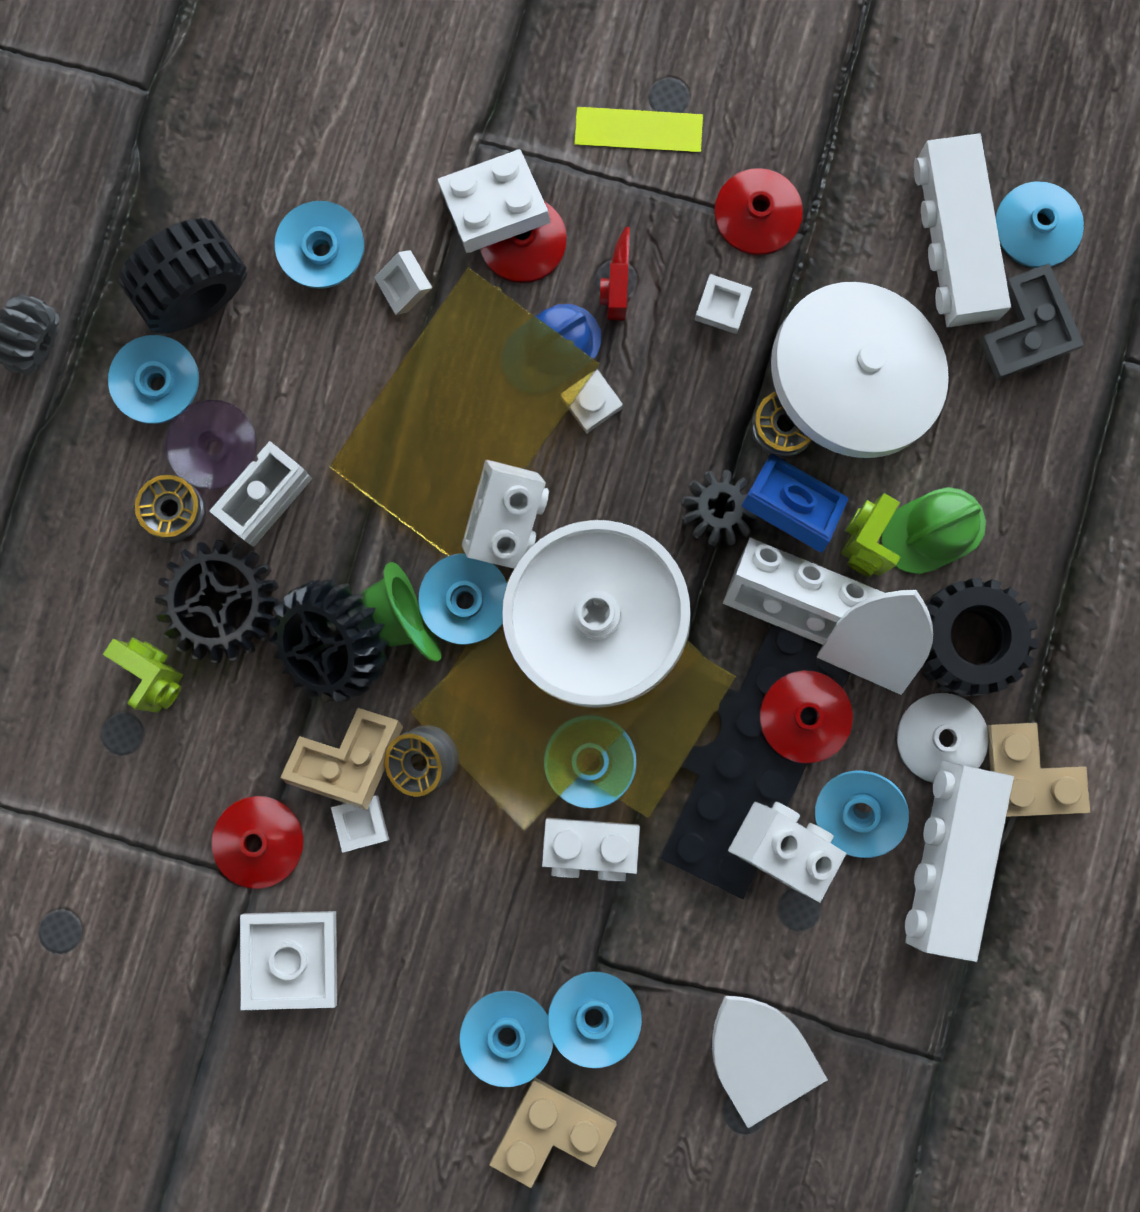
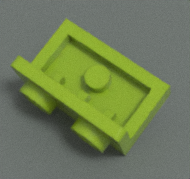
[840,493,901,577]
[103,637,183,713]

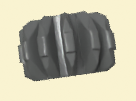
[0,294,60,375]
[681,470,758,548]

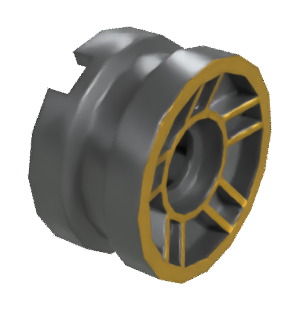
[751,392,812,459]
[135,475,206,543]
[384,725,459,797]

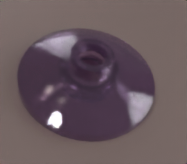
[166,400,257,489]

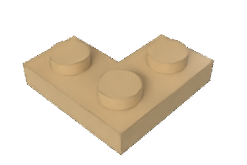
[280,708,403,810]
[987,723,1090,817]
[489,1077,617,1188]

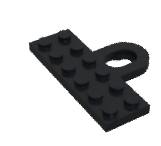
[632,624,851,899]

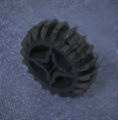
[154,540,281,663]
[269,578,389,703]

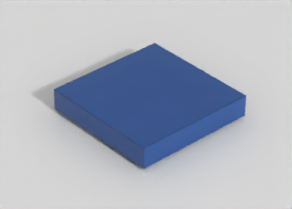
[741,454,848,553]

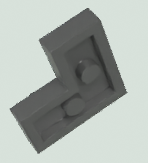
[979,263,1084,381]

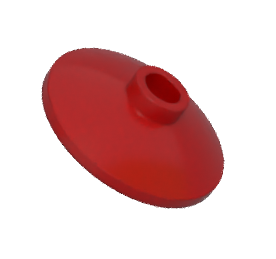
[714,168,803,255]
[480,202,567,283]
[760,671,853,763]
[212,796,304,889]

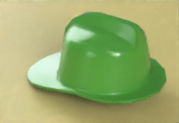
[881,487,986,574]
[360,562,441,662]

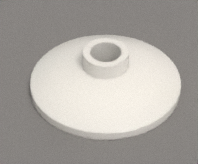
[897,693,989,783]

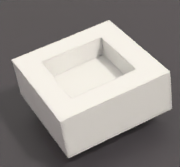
[374,250,432,315]
[695,274,752,334]
[561,369,623,434]
[331,795,389,853]

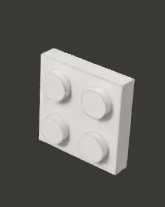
[438,149,551,253]
[240,911,337,1010]

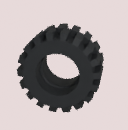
[118,218,247,334]
[922,578,1038,697]

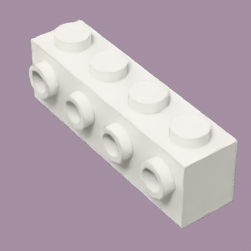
[914,133,1011,327]
[723,538,884,645]
[905,761,1014,962]

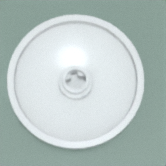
[771,282,949,458]
[502,520,691,708]

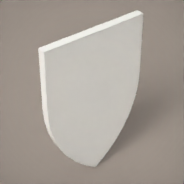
[817,590,933,695]
[712,996,828,1128]

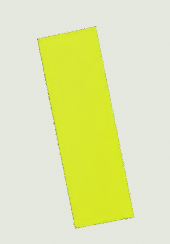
[575,107,703,152]

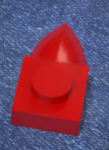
[599,227,630,321]

